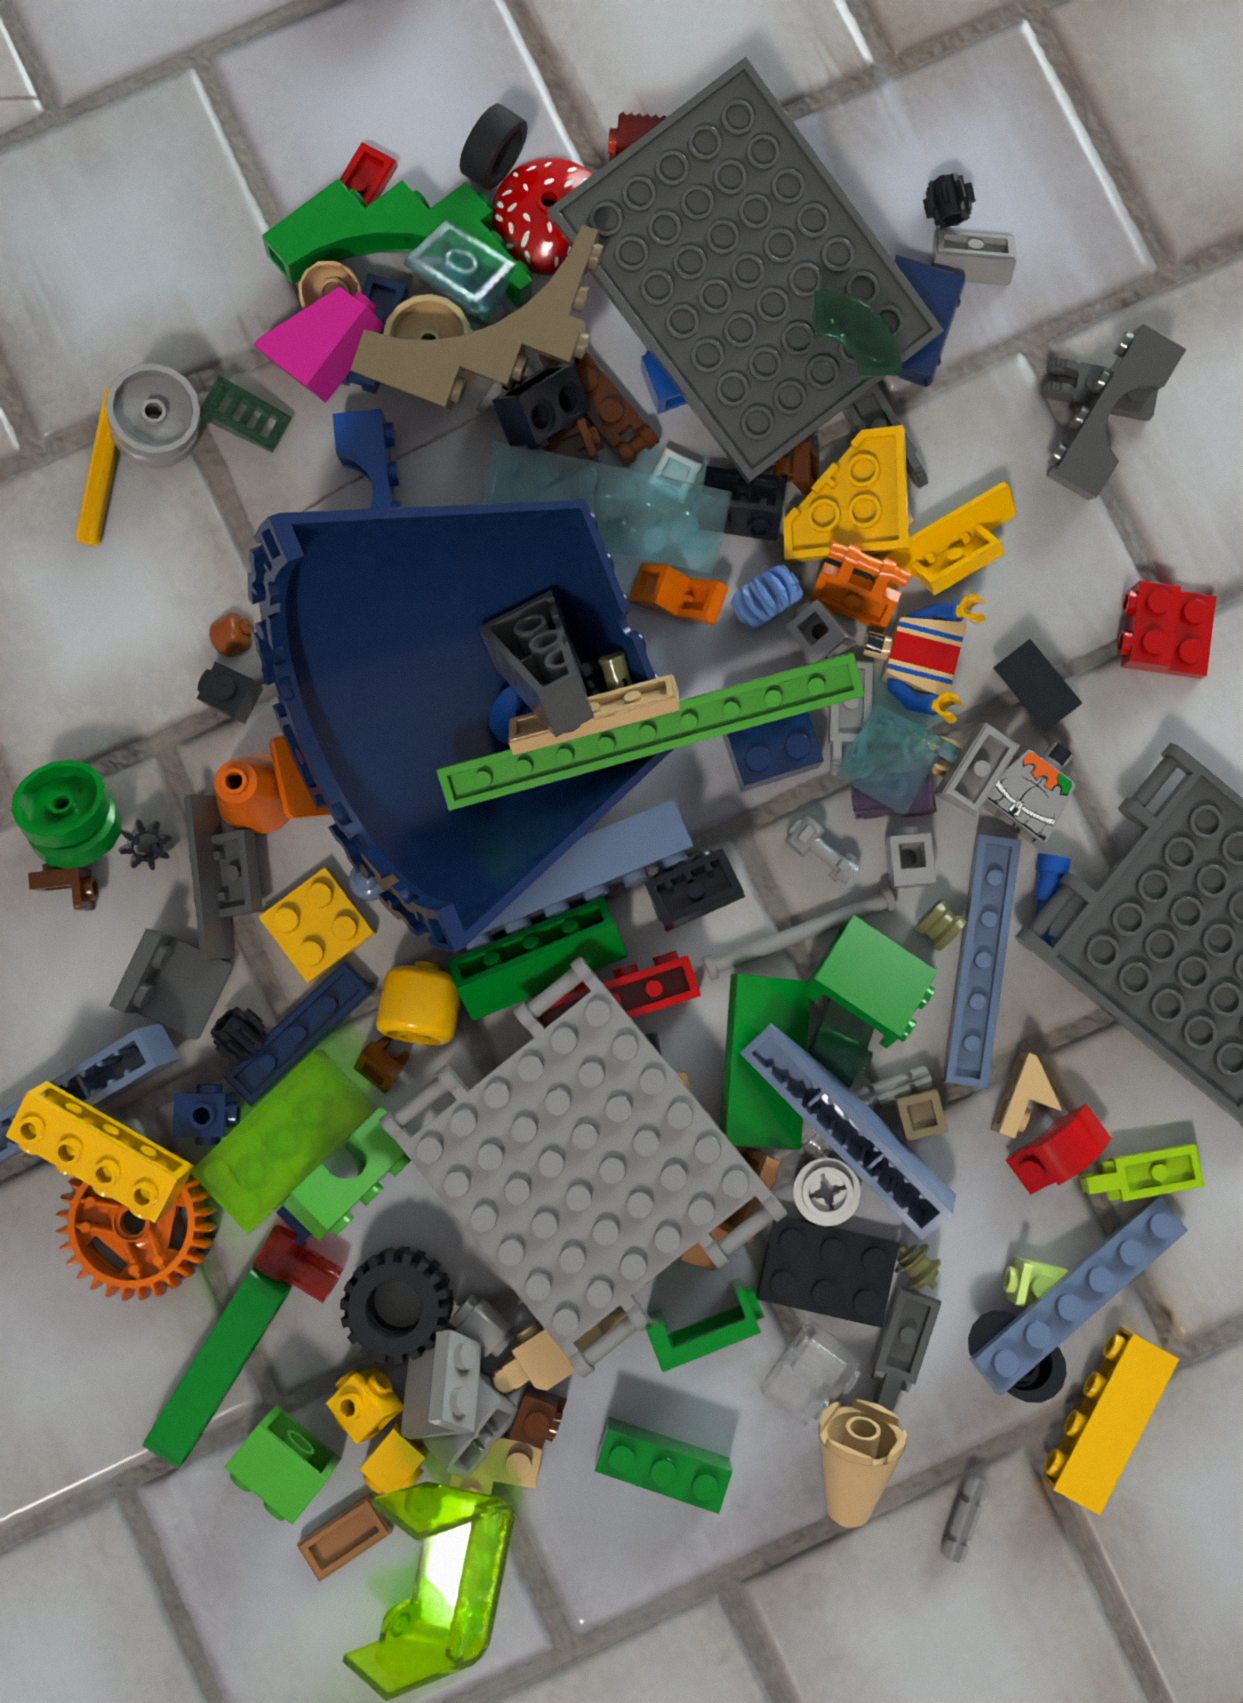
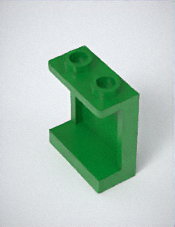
[801,915,938,1049]
[646,1278,764,1373]

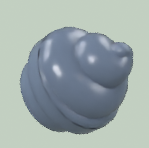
[349,867,385,901]

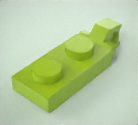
[1079,1143,1205,1202]

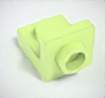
[1003,1257,1069,1307]

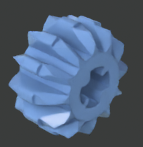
[730,565,803,631]

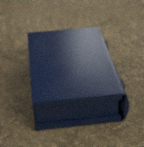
[889,255,965,387]

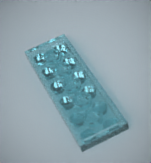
[480,440,732,575]

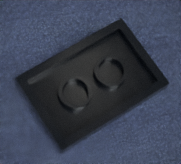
[756,1216,899,1328]

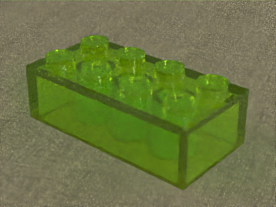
[191,1050,378,1234]

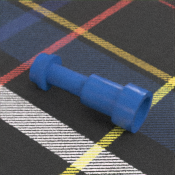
[1034,853,1071,946]

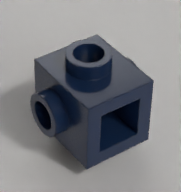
[173,1084,241,1145]

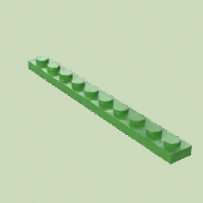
[436,652,865,811]

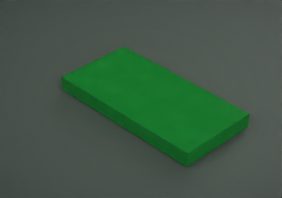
[720,974,810,1150]

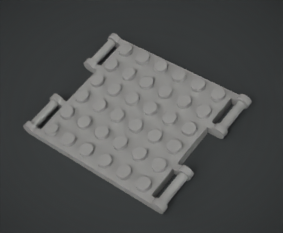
[379,956,788,1378]

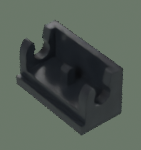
[993,639,1082,732]

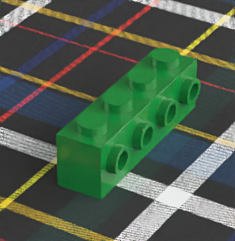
[448,897,628,1021]

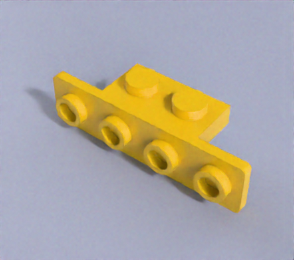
[869,482,1016,596]

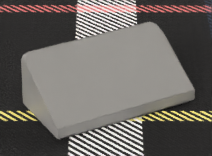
[931,230,1017,285]
[934,722,1020,816]

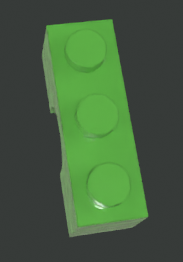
[283,1106,411,1241]

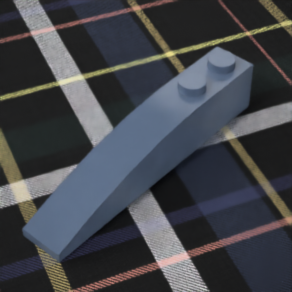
[0,1023,181,1165]
[740,1023,956,1240]

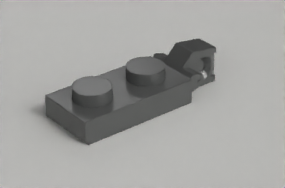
[871,1285,942,1411]

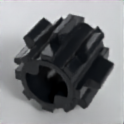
[923,173,976,228]
[118,818,172,870]
[210,1007,268,1063]

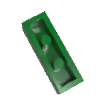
[595,1417,733,1514]

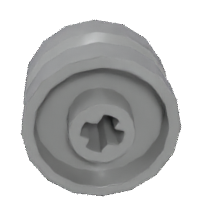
[106,363,200,469]

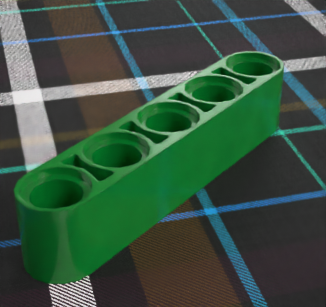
[142,1264,292,1469]

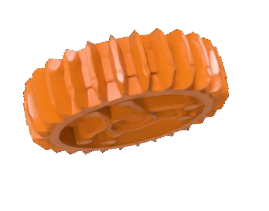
[56,1144,218,1301]

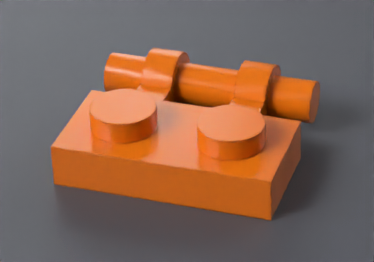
[809,541,911,632]

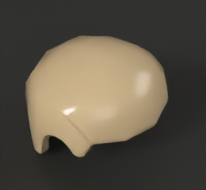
[298,261,361,309]

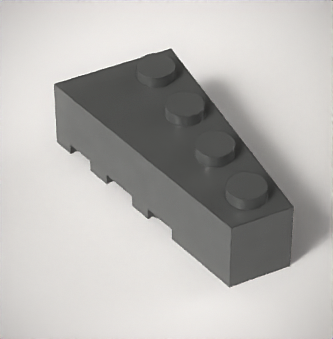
[478,590,594,738]

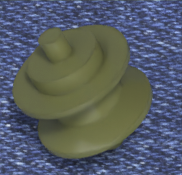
[895,1243,941,1289]

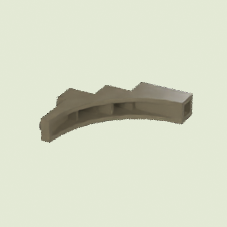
[350,224,604,410]

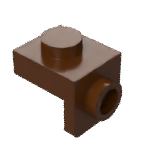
[542,418,604,480]
[28,863,99,911]

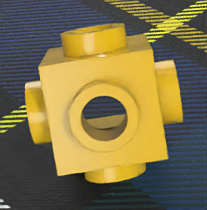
[326,1367,404,1445]

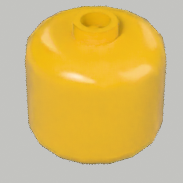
[376,961,461,1046]

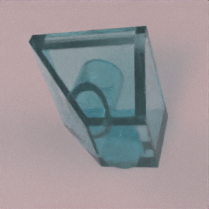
[404,220,516,321]

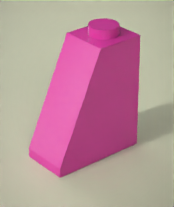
[254,286,385,403]

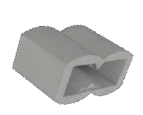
[421,1372,518,1479]

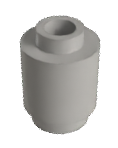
[449,1294,513,1358]

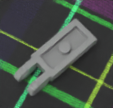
[828,661,873,777]

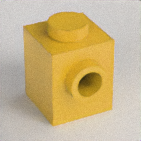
[359,1419,429,1499]

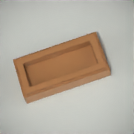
[297,1492,393,1582]

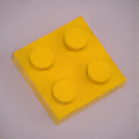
[259,867,376,983]

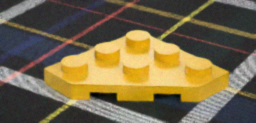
[783,425,910,563]

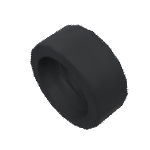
[459,103,528,190]

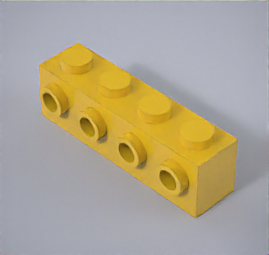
[6,1081,194,1223]

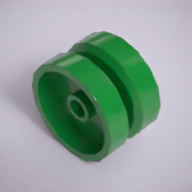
[11,760,122,869]

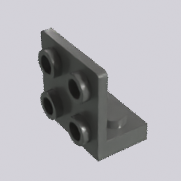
[109,928,233,1040]

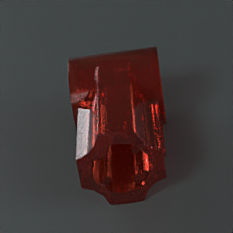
[252,1224,344,1303]

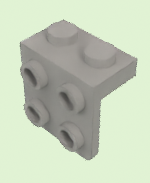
[401,1330,482,1440]

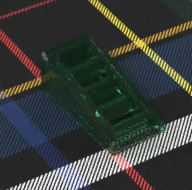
[200,375,292,453]

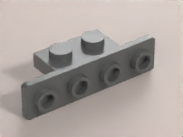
[184,794,263,961]

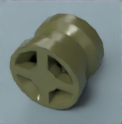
[914,898,967,951]

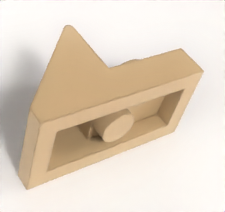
[990,1052,1061,1139]

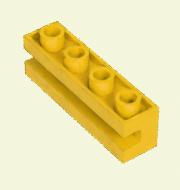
[1043,1326,1179,1516]

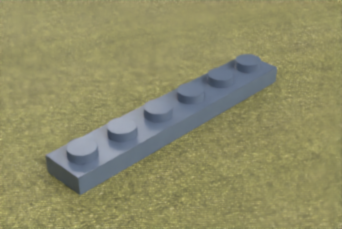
[943,834,1021,1089]
[969,1196,1188,1395]

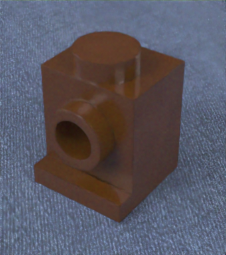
[509,1384,567,1450]

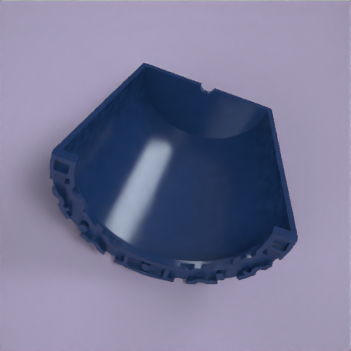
[248,499,674,952]

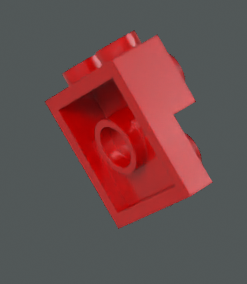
[1117,580,1217,679]

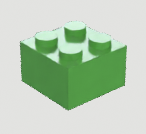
[224,1404,342,1525]

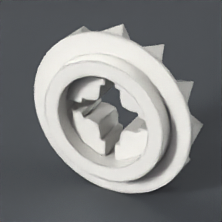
[793,1158,861,1226]

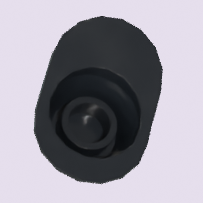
[968,1310,1067,1403]

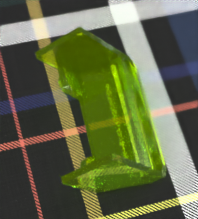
[343,1482,515,1701]

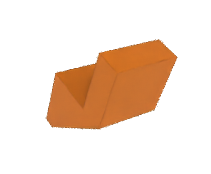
[628,563,729,625]

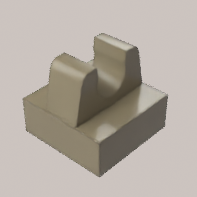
[894,1089,948,1142]

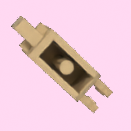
[493,1305,627,1394]

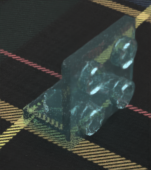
[837,703,962,814]

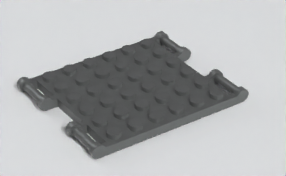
[1015,743,1243,1127]

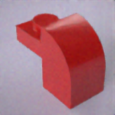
[1005,1104,1112,1195]

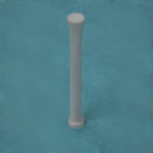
[703,886,897,981]

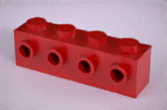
[533,950,701,1028]

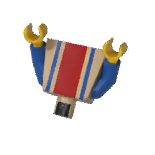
[862,594,987,724]

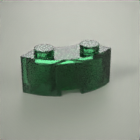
[814,289,904,377]
[808,997,874,1088]

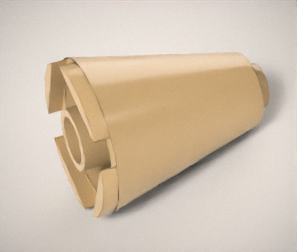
[818,1400,907,1528]

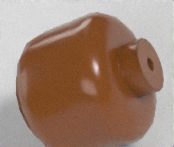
[209,613,254,657]

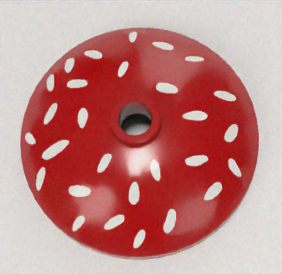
[492,158,593,275]

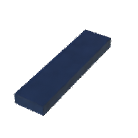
[223,961,375,1107]

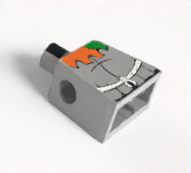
[982,742,1075,847]

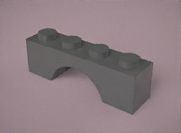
[1047,324,1187,500]

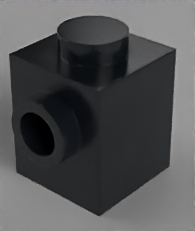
[197,661,263,724]

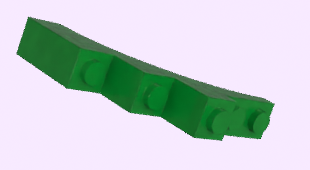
[262,179,533,308]

